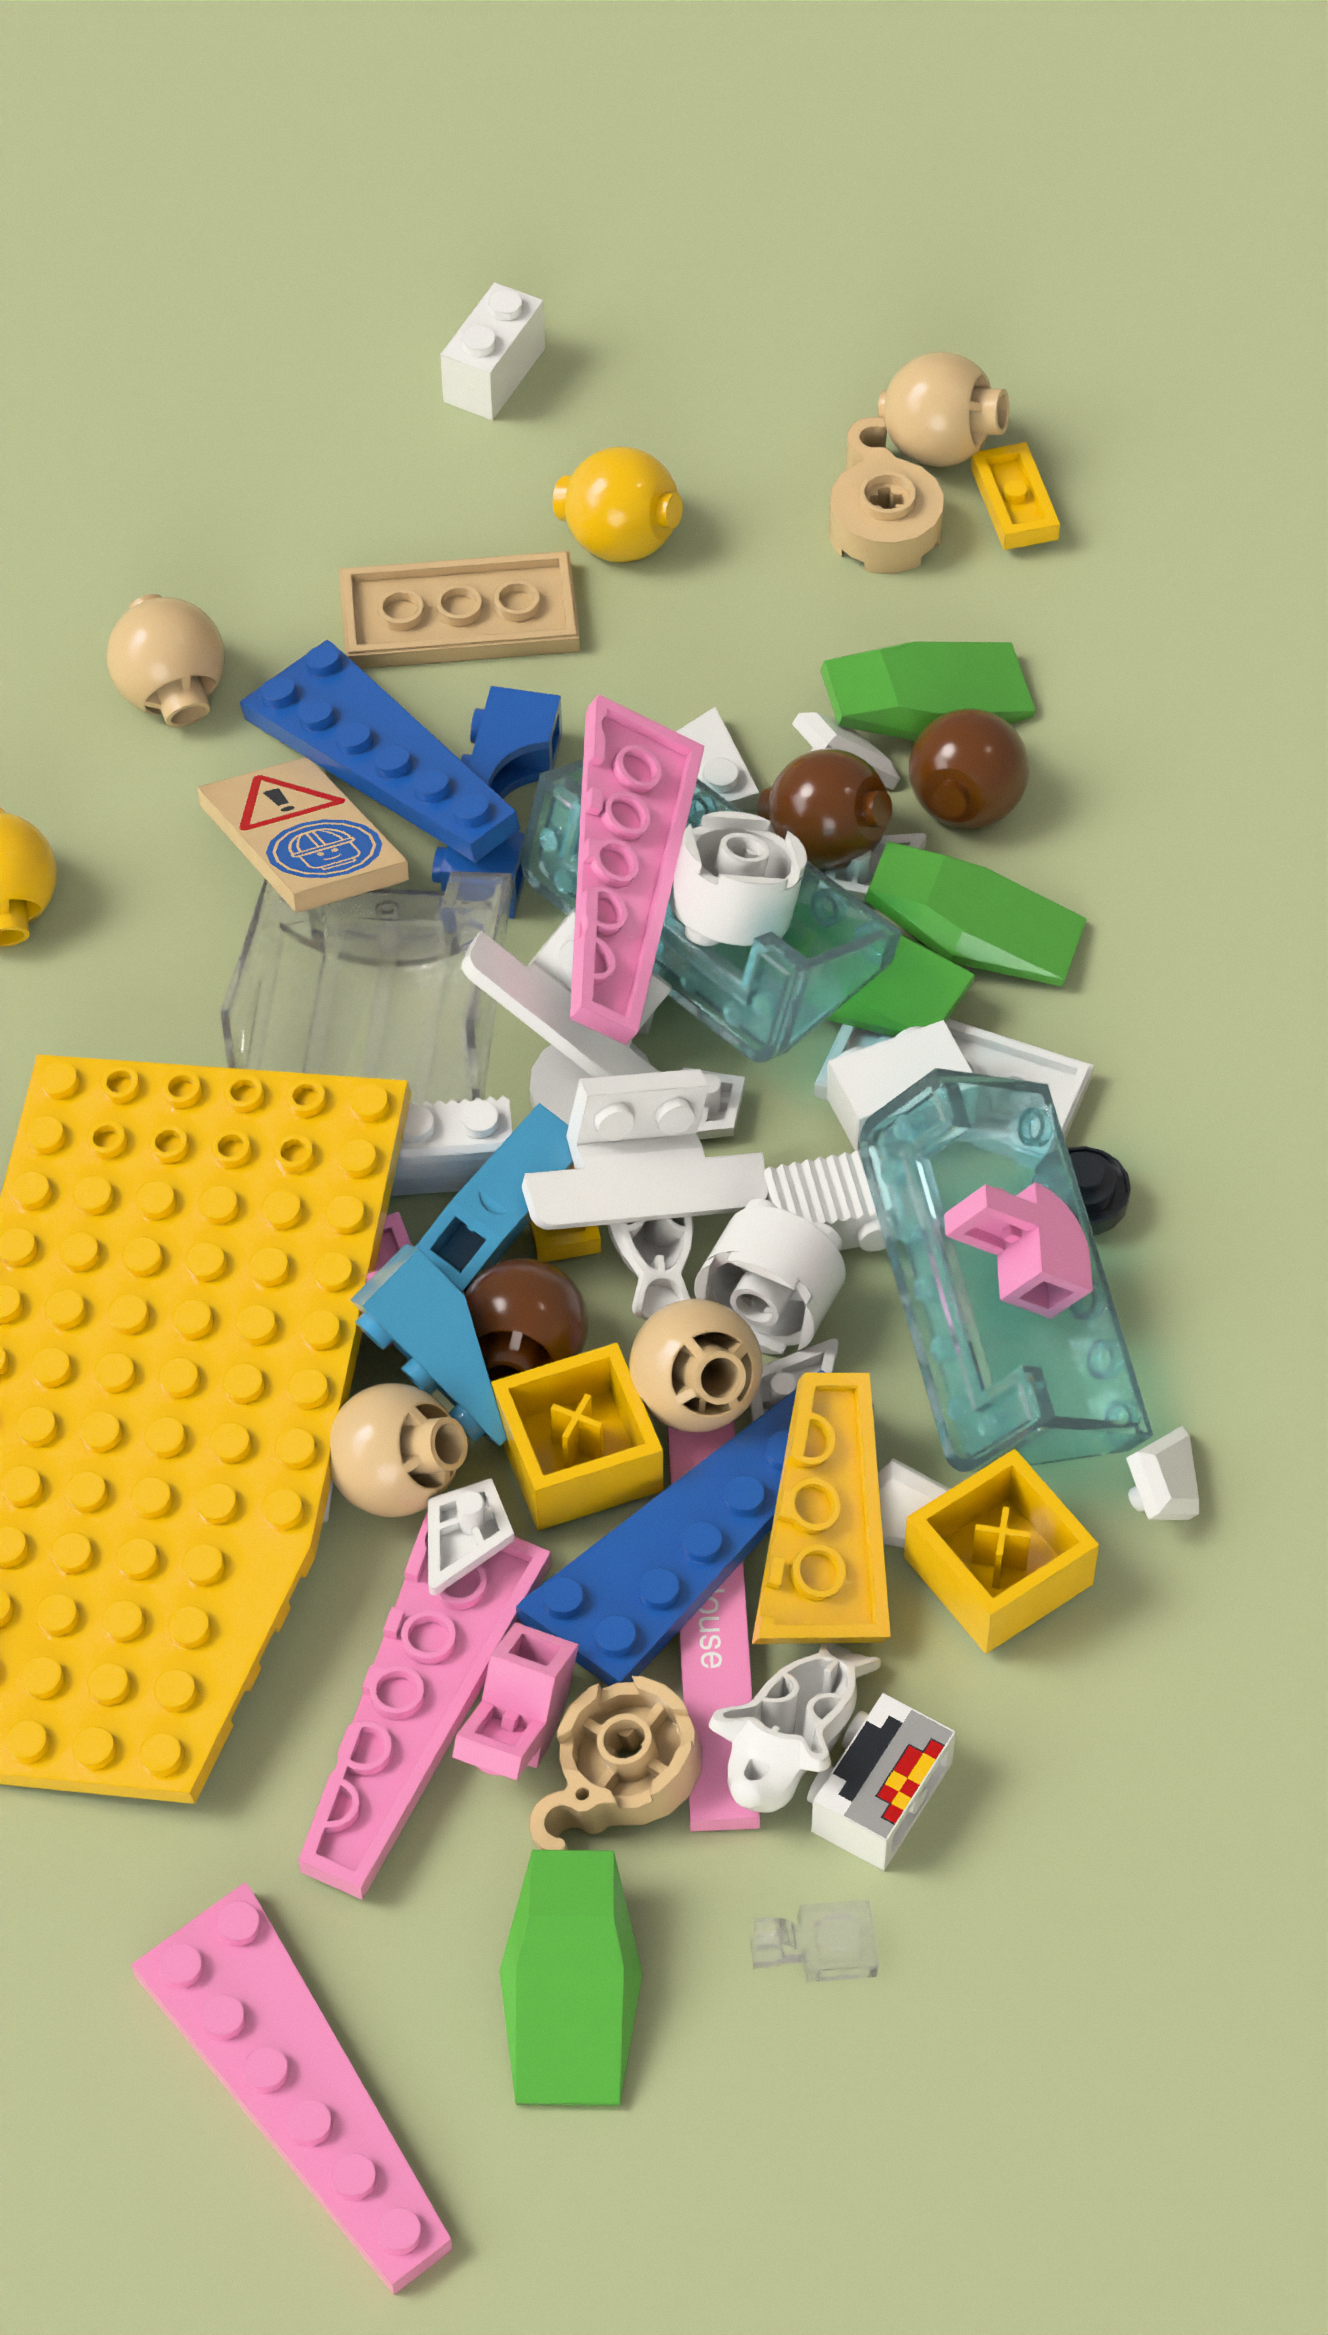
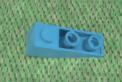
[415,1103,574,1292]
[350,1244,507,1446]

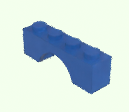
[432,686,562,919]

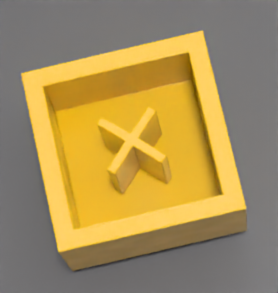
[491,1343,663,1531]
[904,1448,1099,1654]

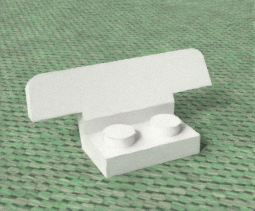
[462,908,672,1077]
[522,1069,768,1230]

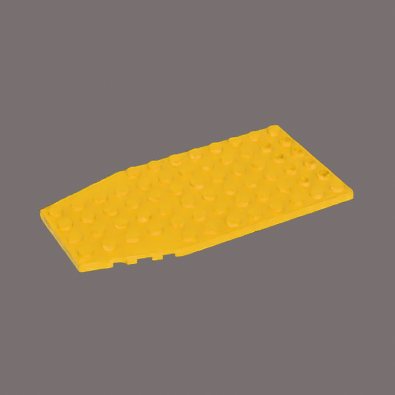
[0,1054,412,1804]

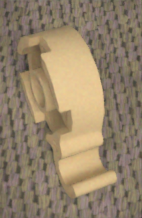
[829,417,944,574]
[529,1676,702,1850]

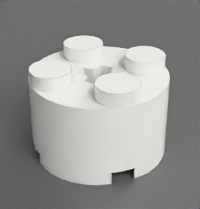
[669,811,807,950]
[694,1198,846,1354]

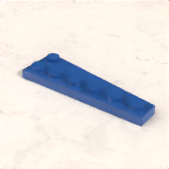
[240,640,520,863]
[516,1370,874,1686]

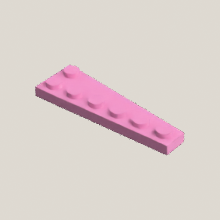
[570,694,705,1045]
[298,1509,552,1900]
[131,1882,453,2295]

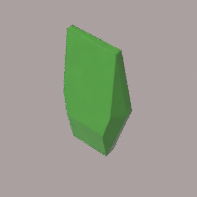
[820,641,1036,741]
[864,841,1087,987]
[746,899,975,1037]
[499,1849,643,2106]

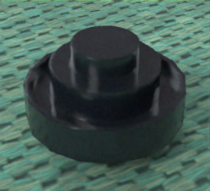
[1036,1146,1131,1236]

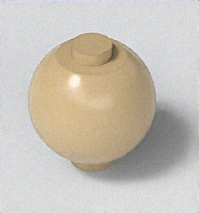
[878,352,1010,467]
[106,594,225,727]
[629,1299,763,1432]
[330,1383,468,1517]

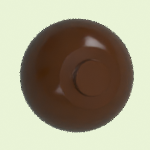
[909,708,1029,829]
[757,749,892,870]
[464,1258,588,1387]

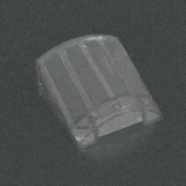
[221,871,513,1105]

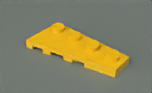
[752,1372,891,1644]

